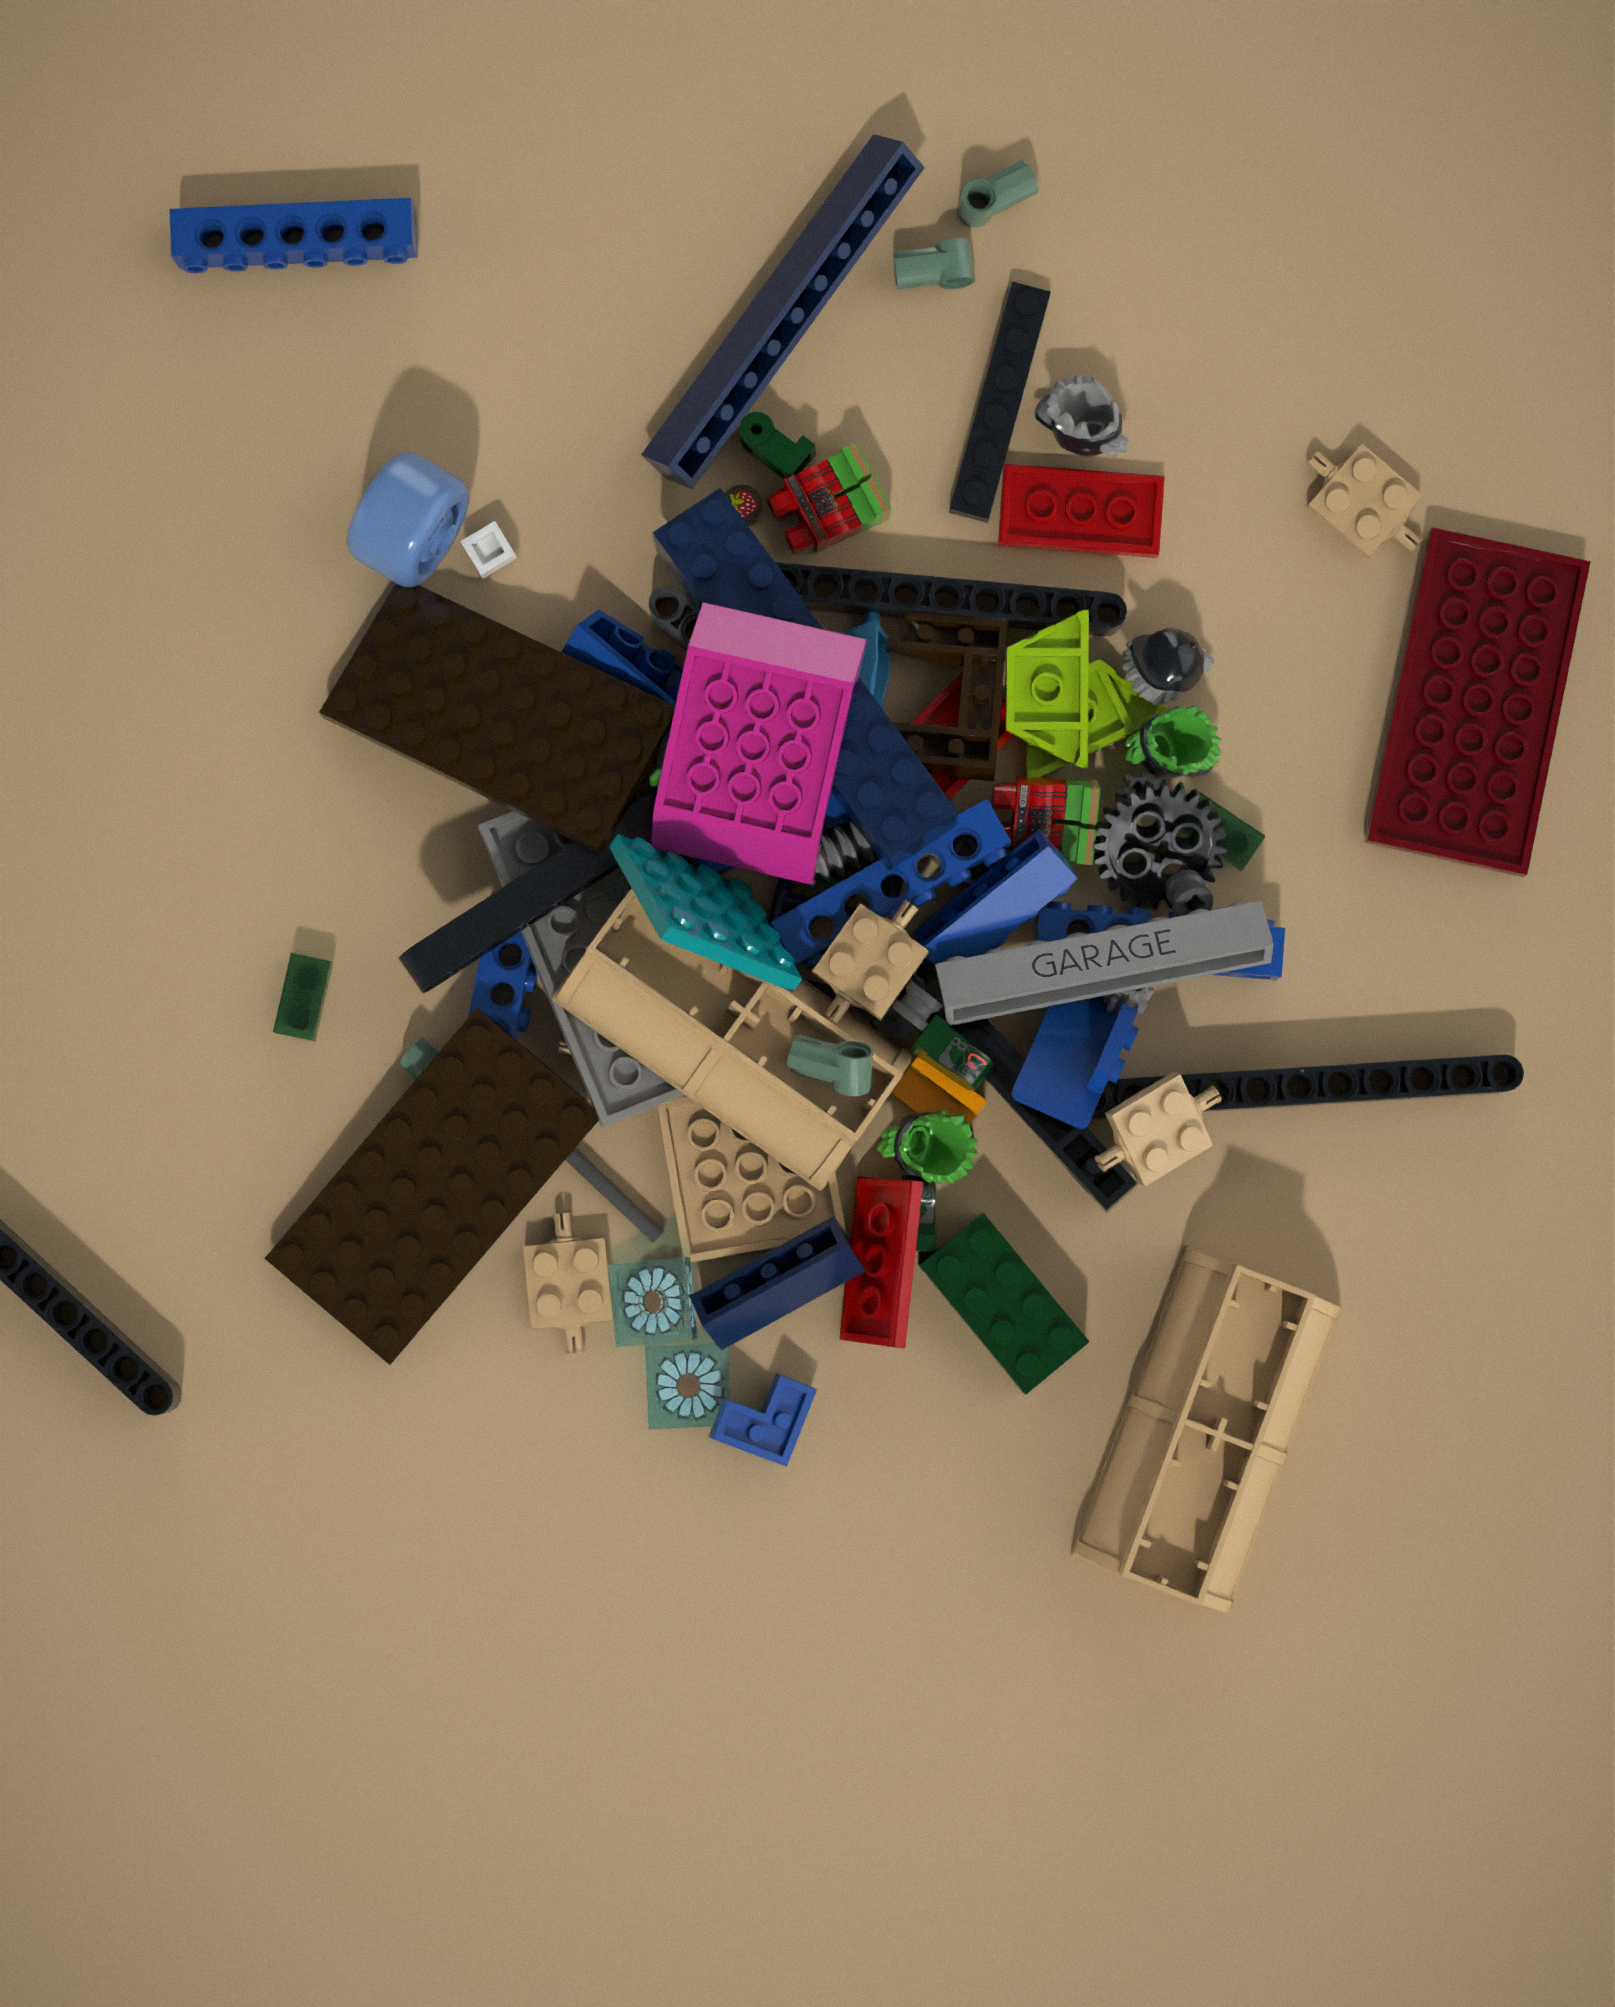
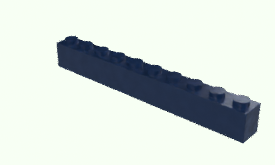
[641,134,924,489]

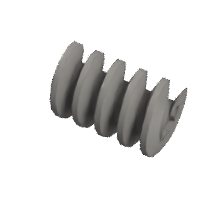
[807,821,876,890]

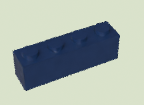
[690,1216,865,1351]

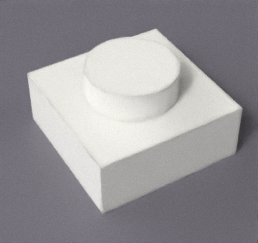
[460,521,517,579]

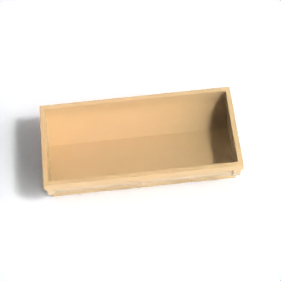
[551,888,914,1191]
[1071,1245,1342,1615]

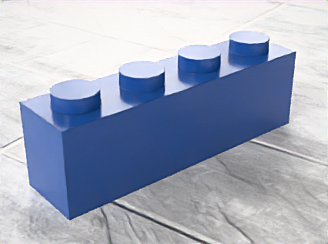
[913,829,1078,965]

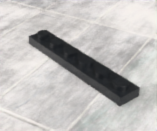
[949,281,1051,523]

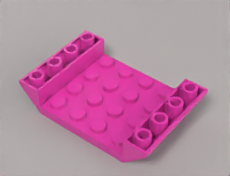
[651,602,867,885]

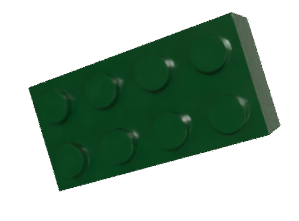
[918,1213,1090,1395]

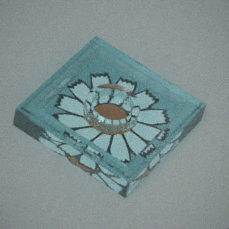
[608,1257,698,1347]
[645,1343,730,1429]

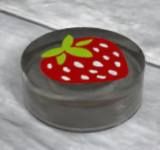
[725,485,762,526]

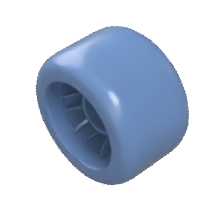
[347,452,470,588]

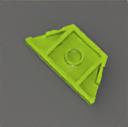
[1005,610,1089,769]
[1026,659,1167,778]

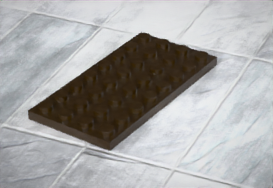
[319,583,675,853]
[264,1007,599,1365]

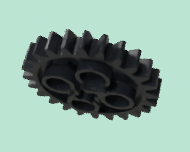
[1093,779,1227,910]

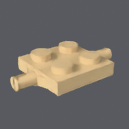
[1307,444,1423,559]
[812,900,929,1025]
[1095,1072,1221,1187]
[523,1213,614,1354]

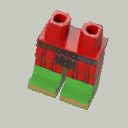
[767,441,891,554]
[991,776,1101,866]

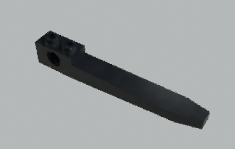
[917,959,1137,1214]

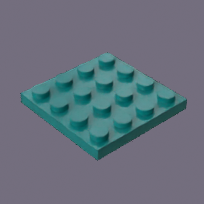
[609,834,802,992]

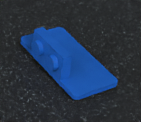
[1011,996,1139,1129]

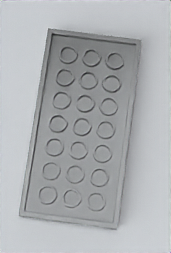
[478,788,686,1129]

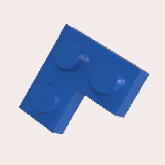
[709,1373,817,1467]

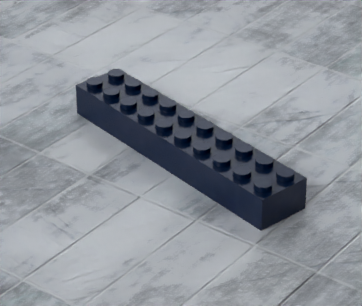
[652,488,958,871]

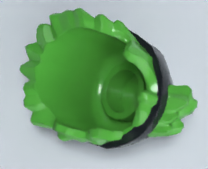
[1125,705,1221,778]
[877,1109,978,1184]

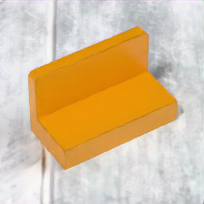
[892,1056,987,1123]

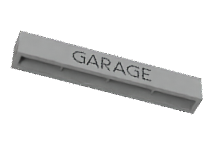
[935,901,1274,1026]

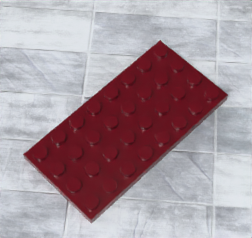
[1364,527,1591,877]

